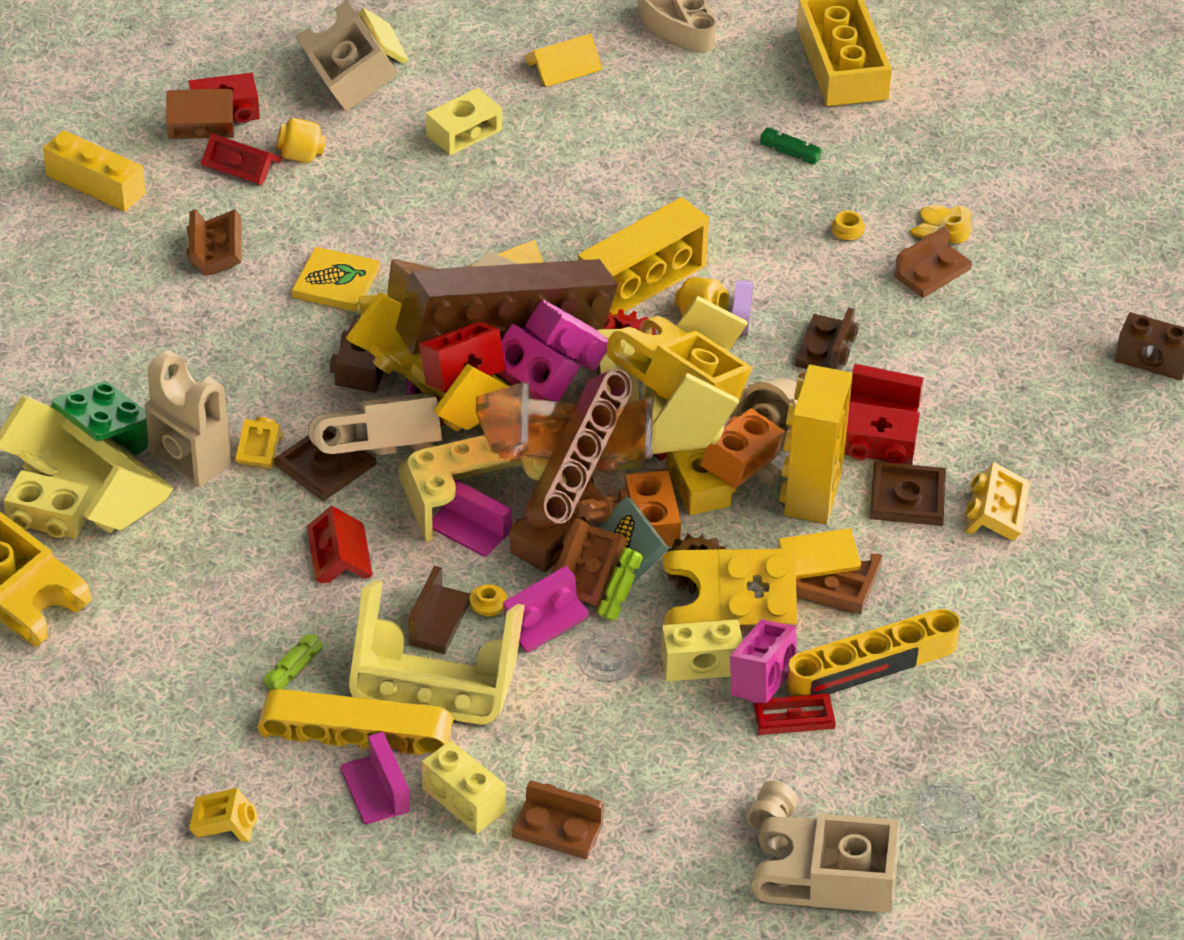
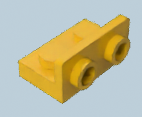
[964,462,1030,541]

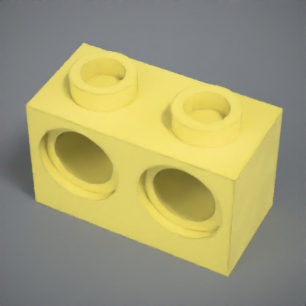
[4,470,92,539]
[422,740,506,834]

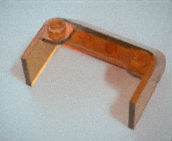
[475,383,653,472]

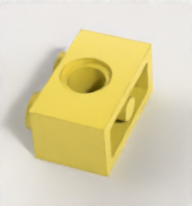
[426,88,502,155]
[661,619,743,682]

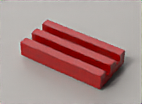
[753,693,836,735]

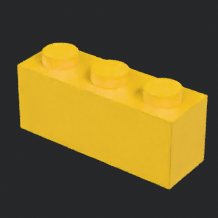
[43,130,145,212]

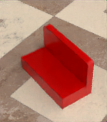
[201,133,283,185]
[850,363,924,412]
[306,505,373,583]

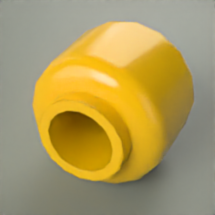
[276,118,326,163]
[675,277,729,316]

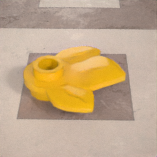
[909,204,973,244]

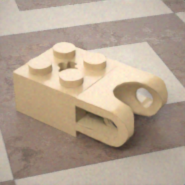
[295,0,399,111]
[144,350,231,487]
[308,393,442,455]
[751,814,899,913]

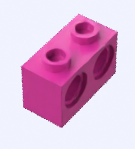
[498,324,581,403]
[730,619,797,703]

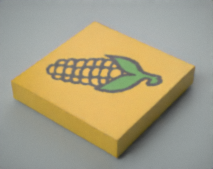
[292,247,380,312]

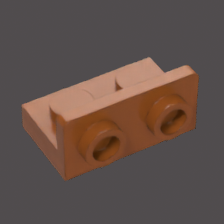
[894,227,972,298]
[512,780,604,860]

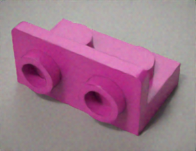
[503,566,589,652]

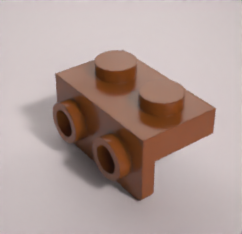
[186,209,242,275]
[550,518,627,608]

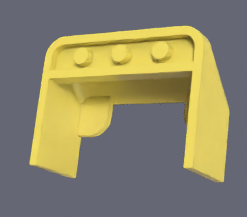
[634,296,747,455]
[0,395,174,533]
[349,580,524,725]

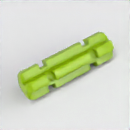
[597,548,643,621]
[263,634,323,691]

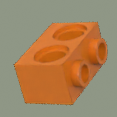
[700,408,785,489]
[619,470,681,546]

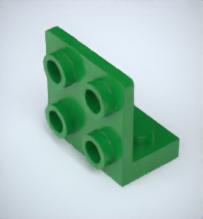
[51,381,149,456]

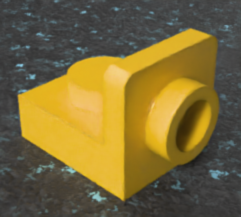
[235,417,284,469]
[189,788,257,842]

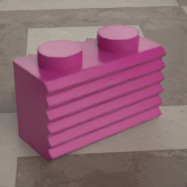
[525,300,608,371]

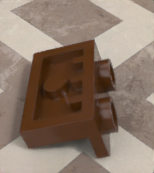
[795,307,859,370]

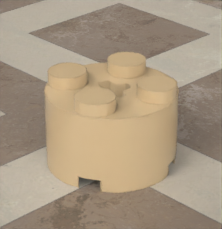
[730,377,798,451]

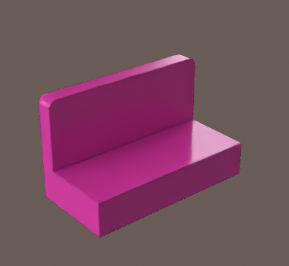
[432,479,512,557]
[340,732,410,824]

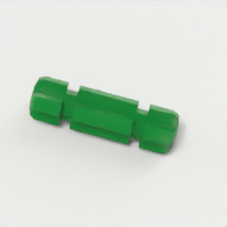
[760,127,822,165]

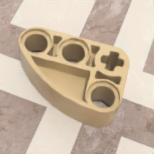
[637,0,716,52]

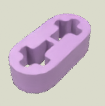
[732,280,753,336]

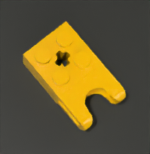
[607,316,753,400]
[0,512,92,647]
[662,548,797,630]

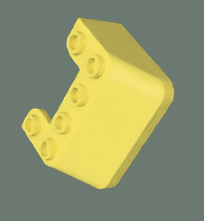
[398,425,566,542]

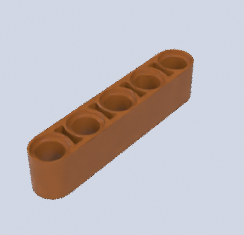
[525,369,632,530]

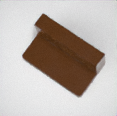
[409,566,470,654]

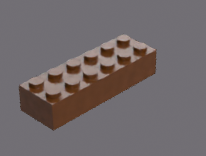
[395,259,618,355]

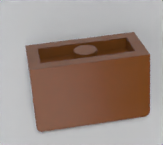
[166,89,234,139]

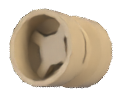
[746,781,798,837]

